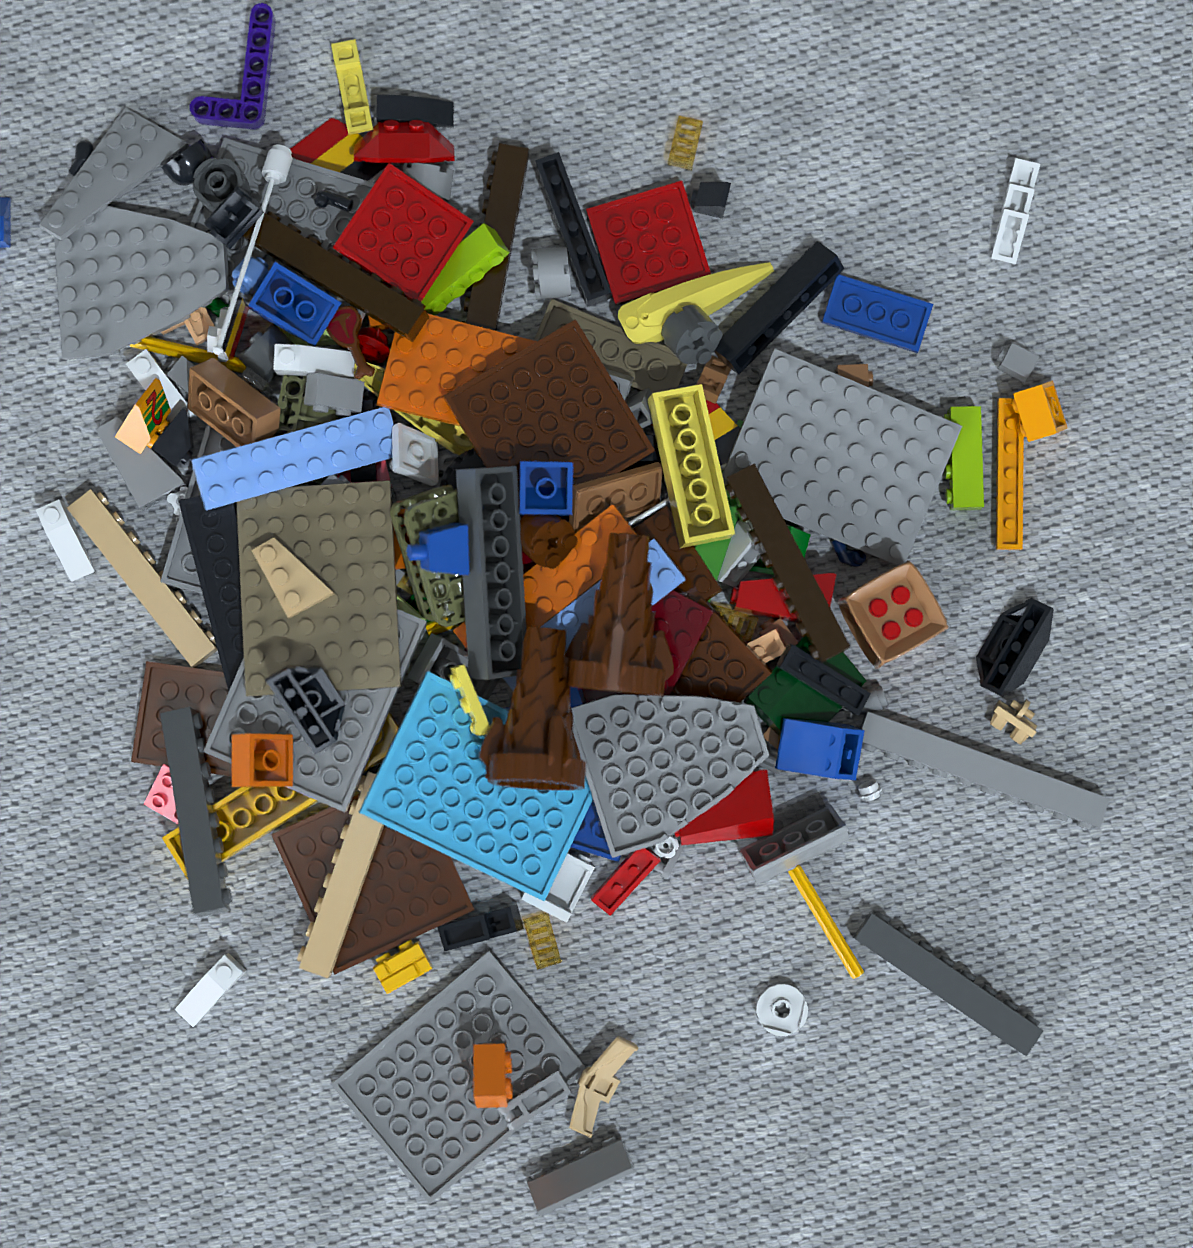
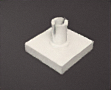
[390,423,439,486]

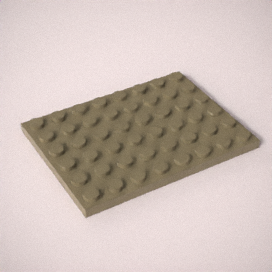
[237,481,402,697]

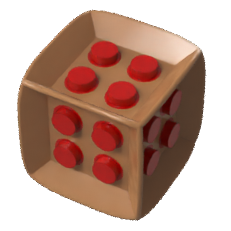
[837,560,949,669]

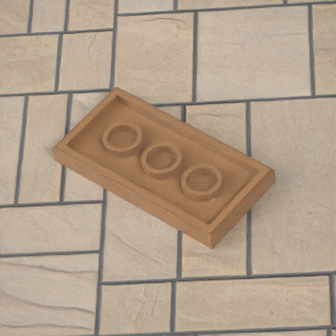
[569,462,663,533]

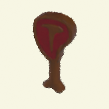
[326,306,375,379]

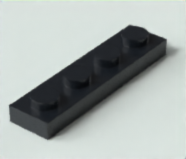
[776,643,871,716]

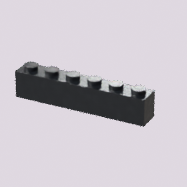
[535,152,611,307]
[714,241,845,375]

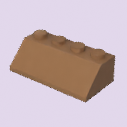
[188,358,280,447]

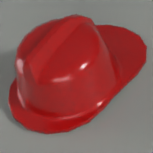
[348,327,390,365]

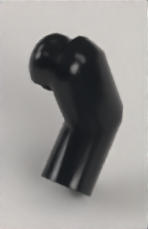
[69,140,94,176]
[314,190,354,212]

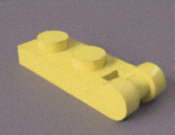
[449,664,489,736]

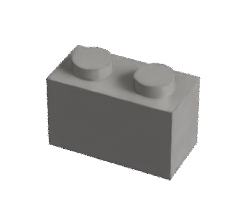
[304,373,364,417]

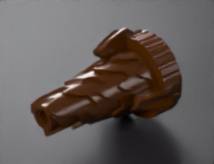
[565,533,674,696]
[479,627,586,791]

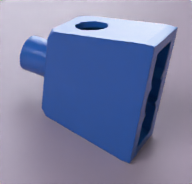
[407,522,469,575]

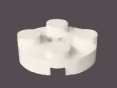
[756,984,808,1036]

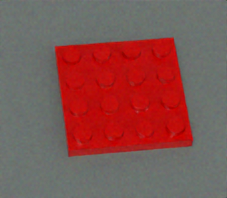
[333,163,474,302]
[586,180,711,306]

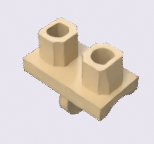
[990,699,1037,744]

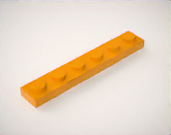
[996,398,1024,550]

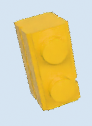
[373,940,434,994]

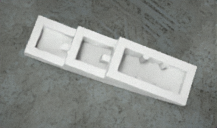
[991,158,1040,264]

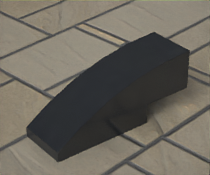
[376,94,454,128]
[438,904,524,952]

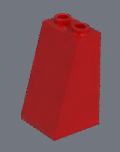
[730,573,836,623]
[675,769,774,846]

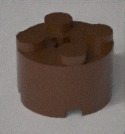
[520,514,578,569]

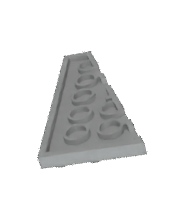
[39,107,189,241]

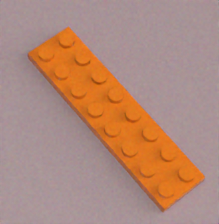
[453,504,637,649]

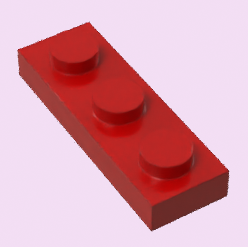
[591,847,661,916]

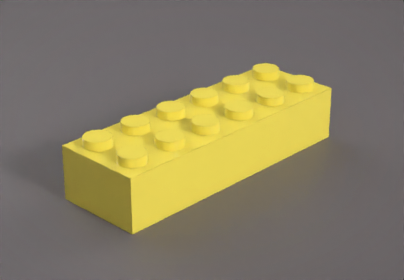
[647,384,735,548]

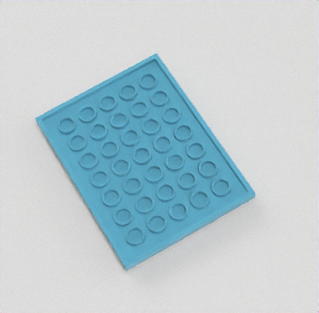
[358,671,593,902]

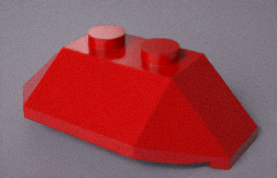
[354,120,455,163]

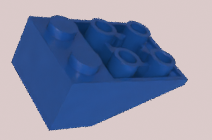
[775,718,865,780]

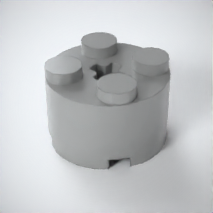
[403,163,454,202]
[531,246,571,300]

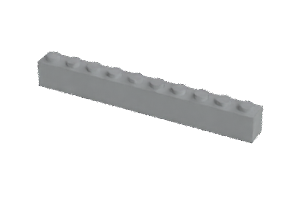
[860,712,1110,830]

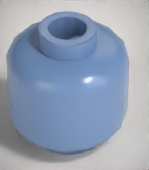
[232,257,269,295]

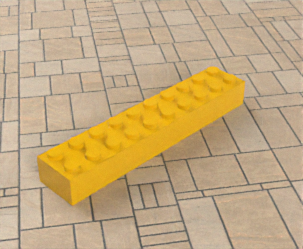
[162,711,399,878]

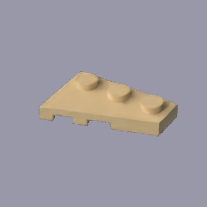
[252,538,335,619]

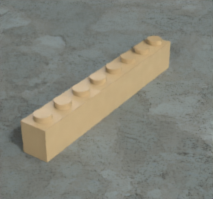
[67,489,218,668]
[297,772,384,978]

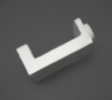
[521,849,595,923]

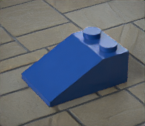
[248,262,341,347]

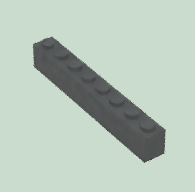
[160,707,232,917]
[853,912,1043,1057]

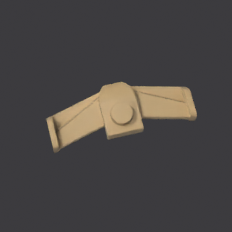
[569,1036,639,1138]

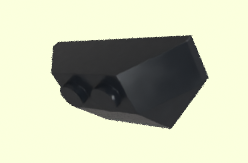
[976,598,1054,697]
[265,665,345,754]

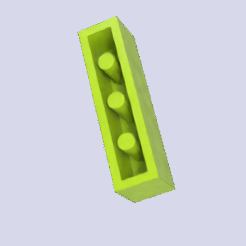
[422,223,510,315]
[943,406,984,510]

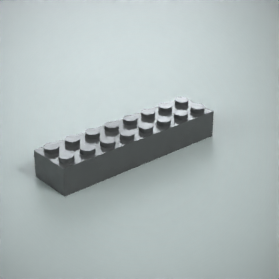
[456,466,527,680]

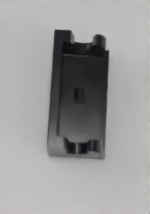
[204,186,264,249]

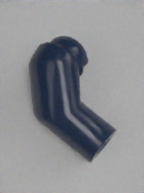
[831,540,866,567]

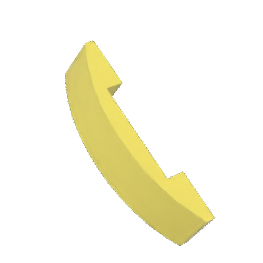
[331,39,373,135]

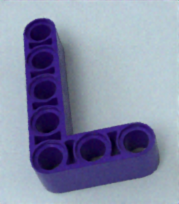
[189,3,276,130]

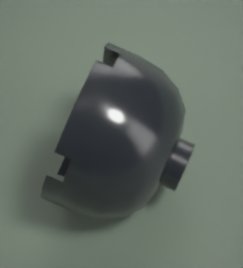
[161,139,212,186]

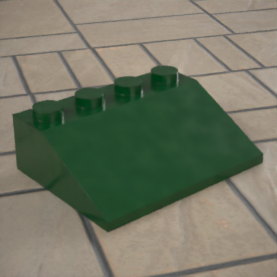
[743,636,867,737]

